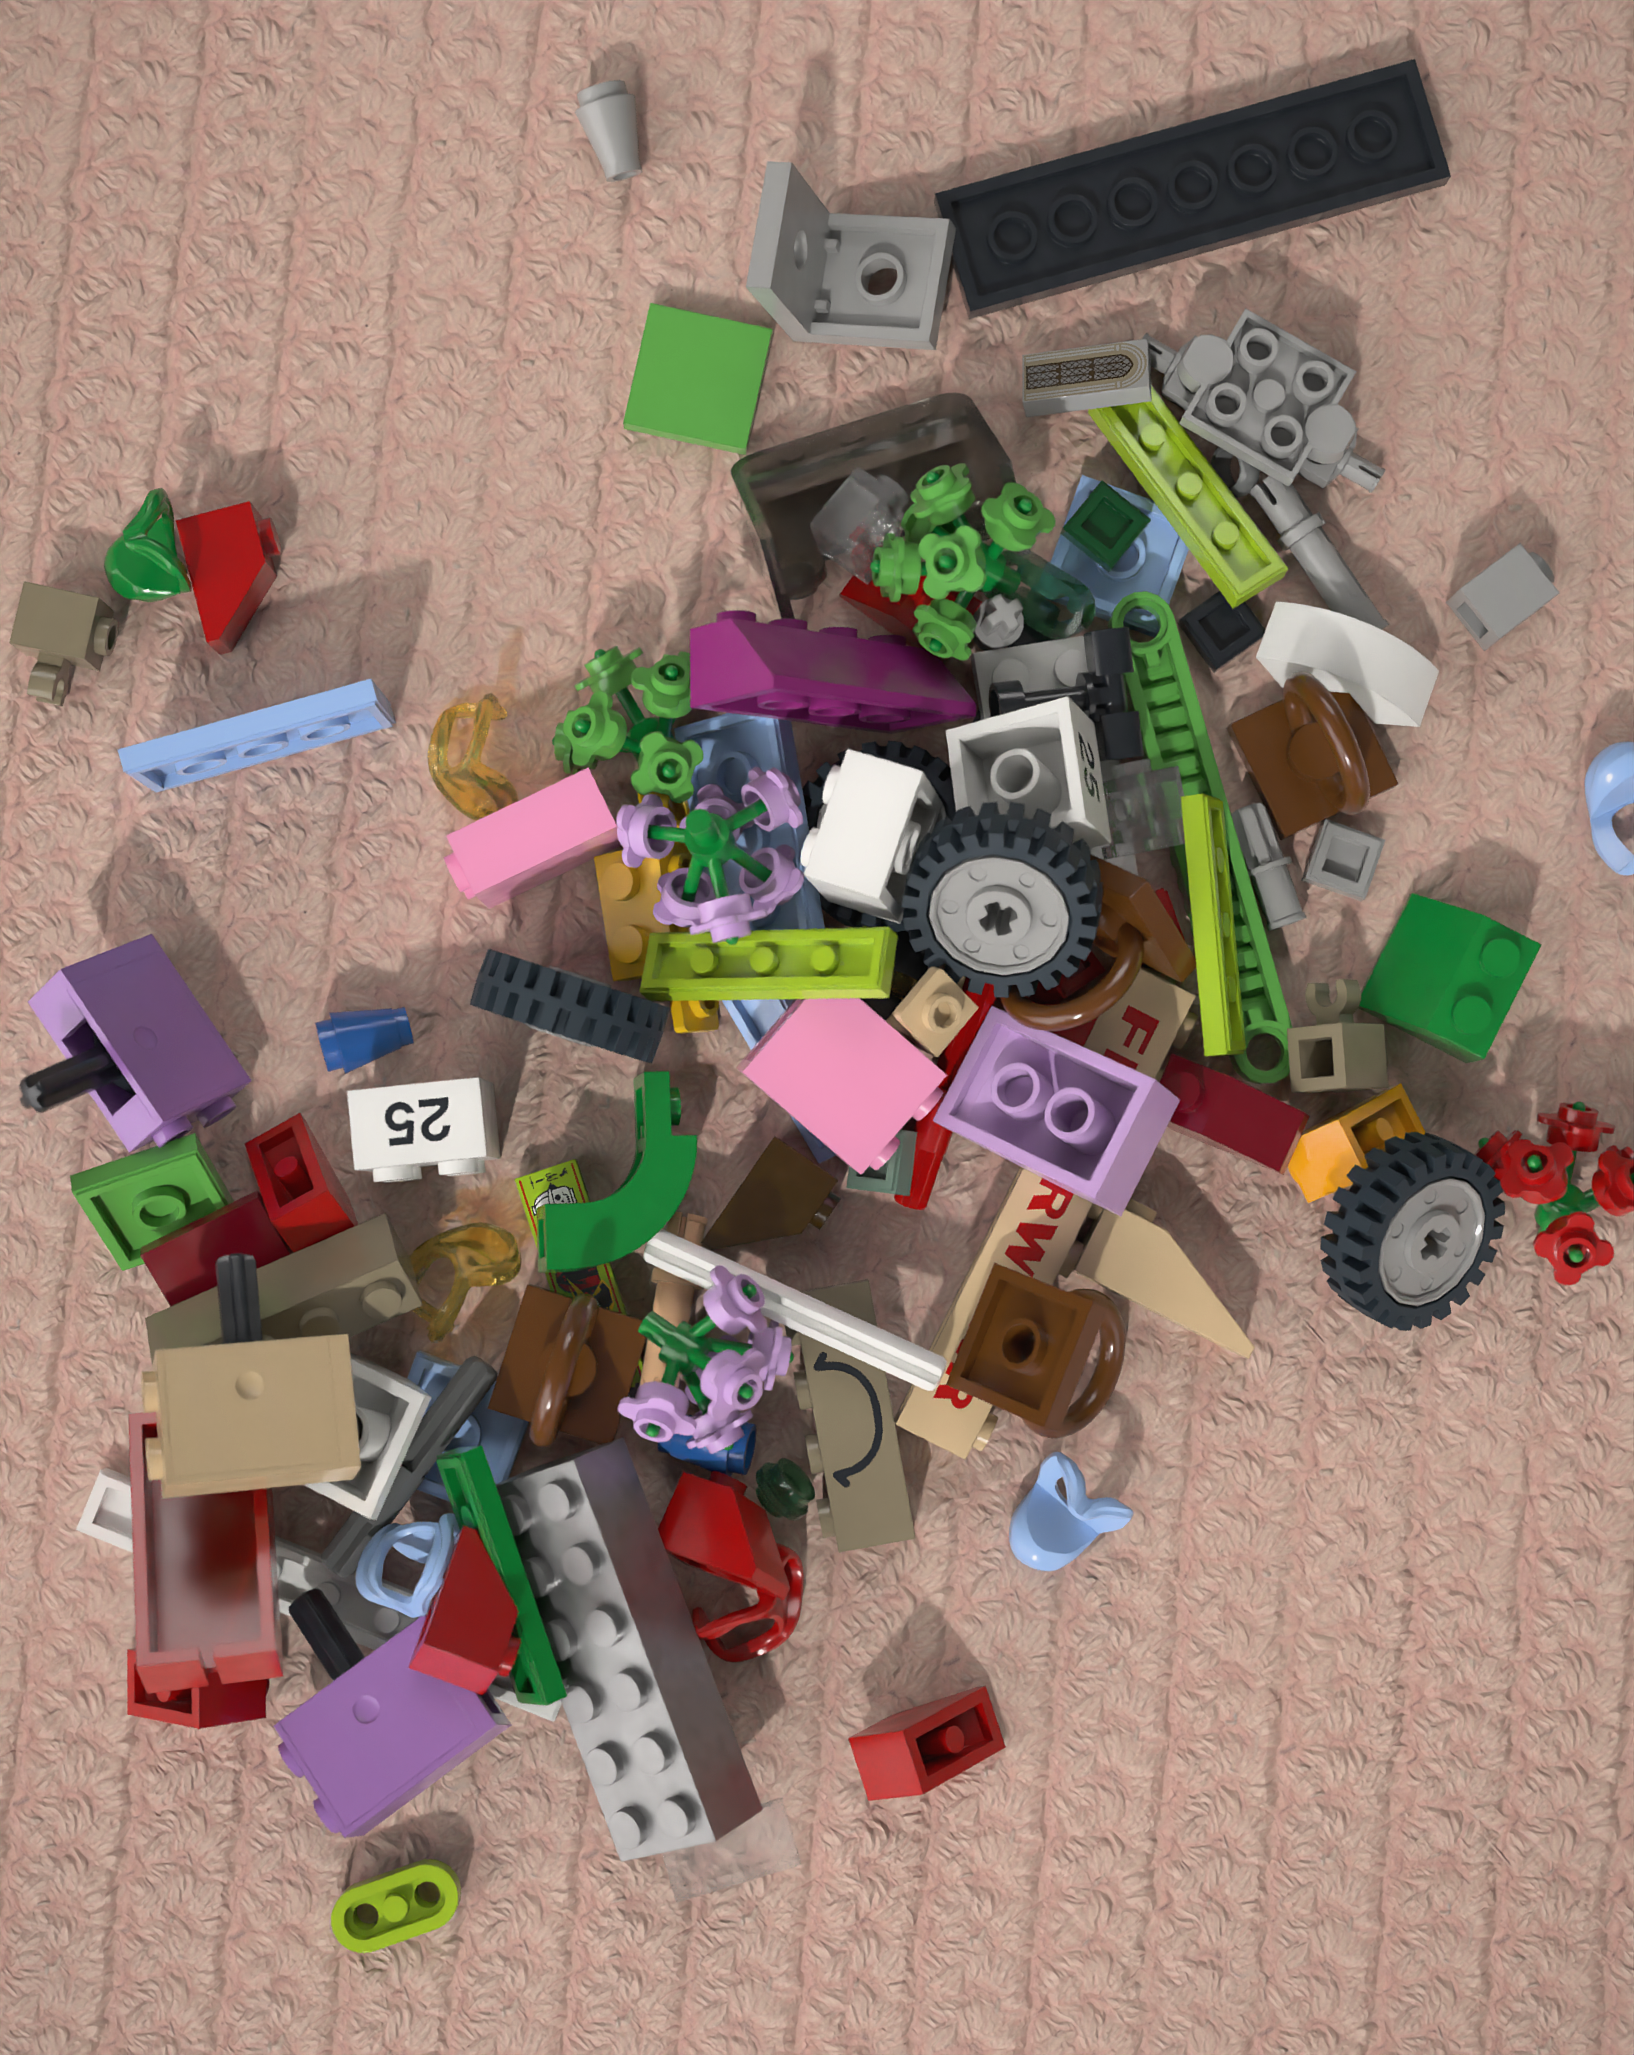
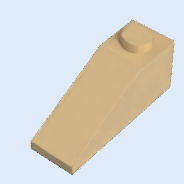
[1073,1198,1255,1359]

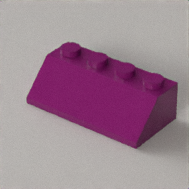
[690,610,976,734]

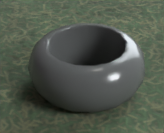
[1211,447,1260,498]

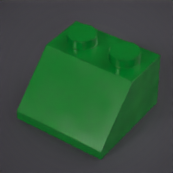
[1358,893,1542,1063]

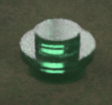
[756,1458,815,1521]

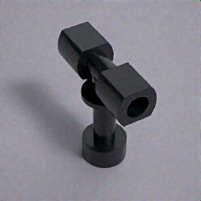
[989,627,1144,762]

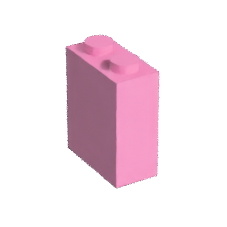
[444,767,621,909]
[736,998,947,1175]

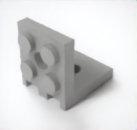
[746,161,956,350]

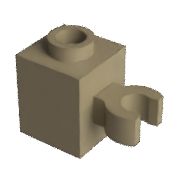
[9,581,118,707]
[1287,979,1388,1093]

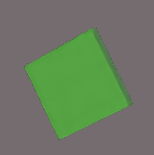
[623,303,773,455]
[70,1133,234,1271]

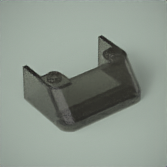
[731,393,1031,619]

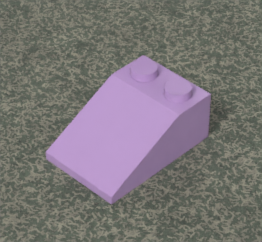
[933,1006,1180,1216]

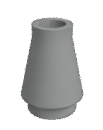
[575,80,642,182]

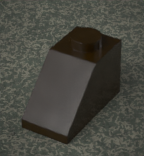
[701,1136,841,1250]

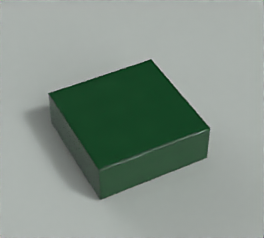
[1060,480,1151,573]

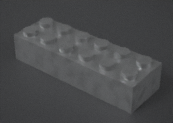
[496,1437,763,1862]

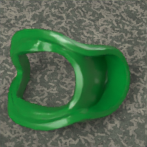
[104,488,192,602]

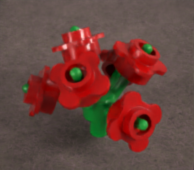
[1474,1101,1634,1285]

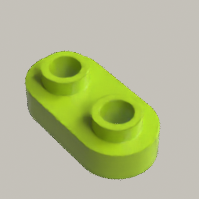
[331,1859,461,1953]

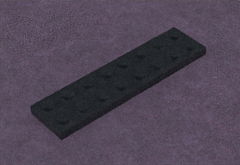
[934,59,1451,319]

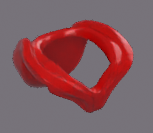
[692,1543,804,1663]

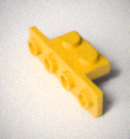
[594,792,719,1033]

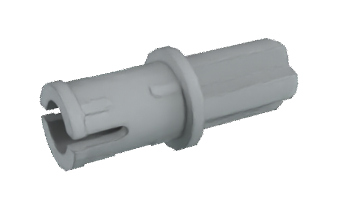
[973,594,1024,651]
[1231,803,1307,931]

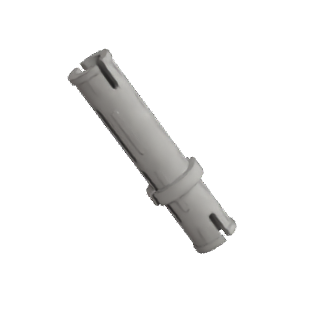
[1250,476,1389,630]

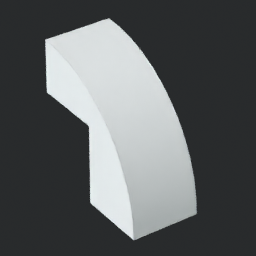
[1256,602,1439,727]

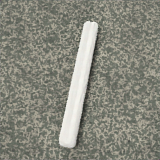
[643,1229,947,1391]

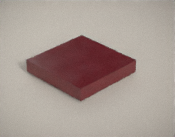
[140,1190,294,1307]

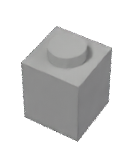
[1446,543,1559,651]

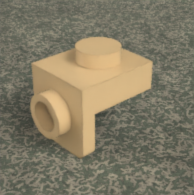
[886,967,979,1057]

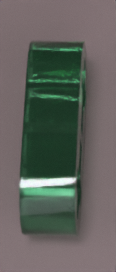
[984,549,1096,639]

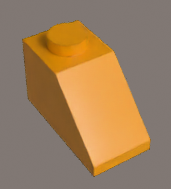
[1288,1083,1426,1203]

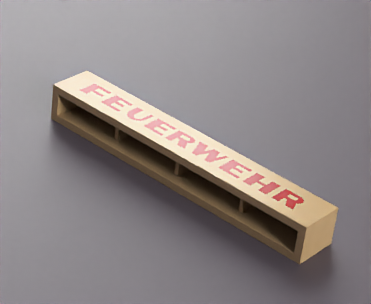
[894,968,1198,1460]

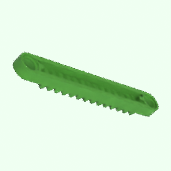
[1108,591,1293,1084]

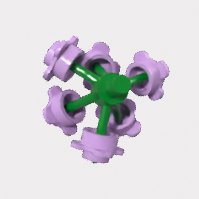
[617,767,804,945]
[618,1265,794,1454]

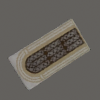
[1023,339,1152,417]

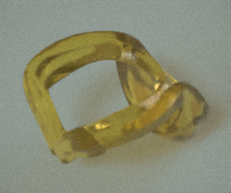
[427,693,519,821]
[410,1222,522,1343]

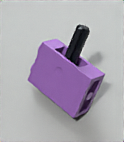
[19,934,251,1153]
[273,1588,512,1838]

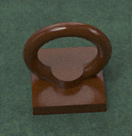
[1226,671,1399,841]
[1000,854,1196,1031]
[946,1263,1126,1439]
[487,1284,647,1447]

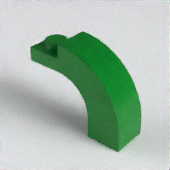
[536,1071,697,1273]

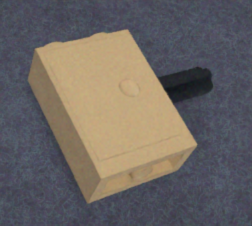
[141,1253,361,1498]

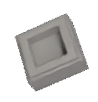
[1302,819,1385,901]

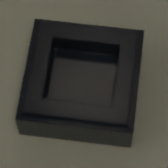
[1178,591,1265,673]

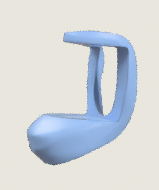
[1584,741,1634,876]
[1009,1452,1134,1572]
[356,1513,460,1618]

